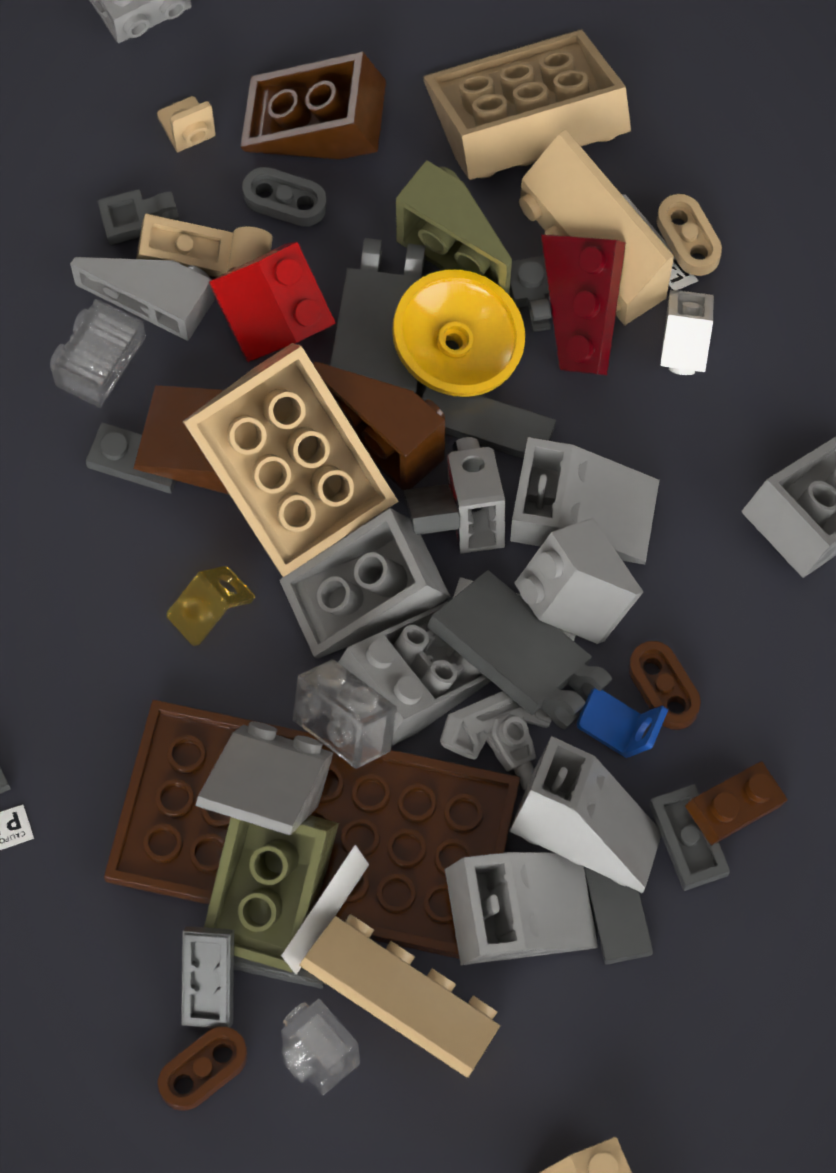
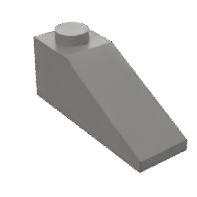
[70,257,215,341]

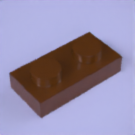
[685,761,788,846]

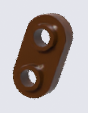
[629,641,701,730]
[158,1027,248,1111]

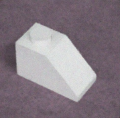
[661,289,714,375]

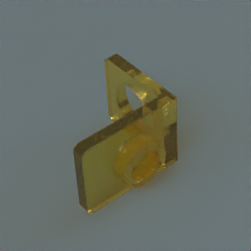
[167,566,255,646]

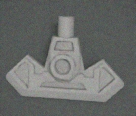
[440,691,552,790]

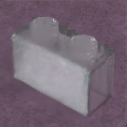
[50,299,146,408]

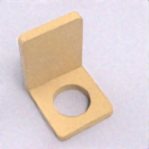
[157,96,216,153]

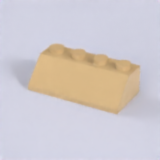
[519,130,674,326]
[299,914,501,1078]

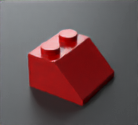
[208,242,336,362]

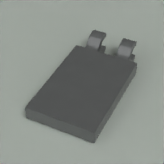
[330,238,425,394]
[427,570,612,729]

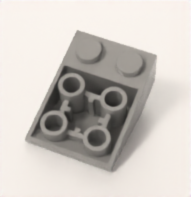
[510,437,659,565]
[328,602,491,749]
[510,736,661,893]
[445,852,598,965]

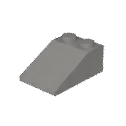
[741,437,836,578]
[279,508,451,659]
[195,722,333,835]

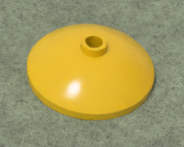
[392,269,525,397]

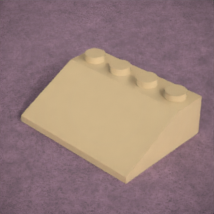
[423,29,631,180]
[183,343,399,577]

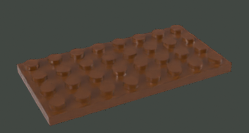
[104,699,520,959]

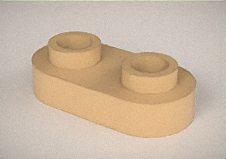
[657,194,722,276]

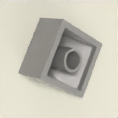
[514,518,643,644]

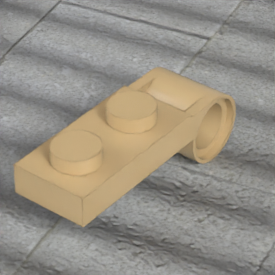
[136,214,273,277]

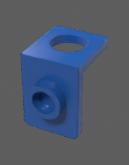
[576,688,668,758]

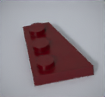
[541,234,626,376]

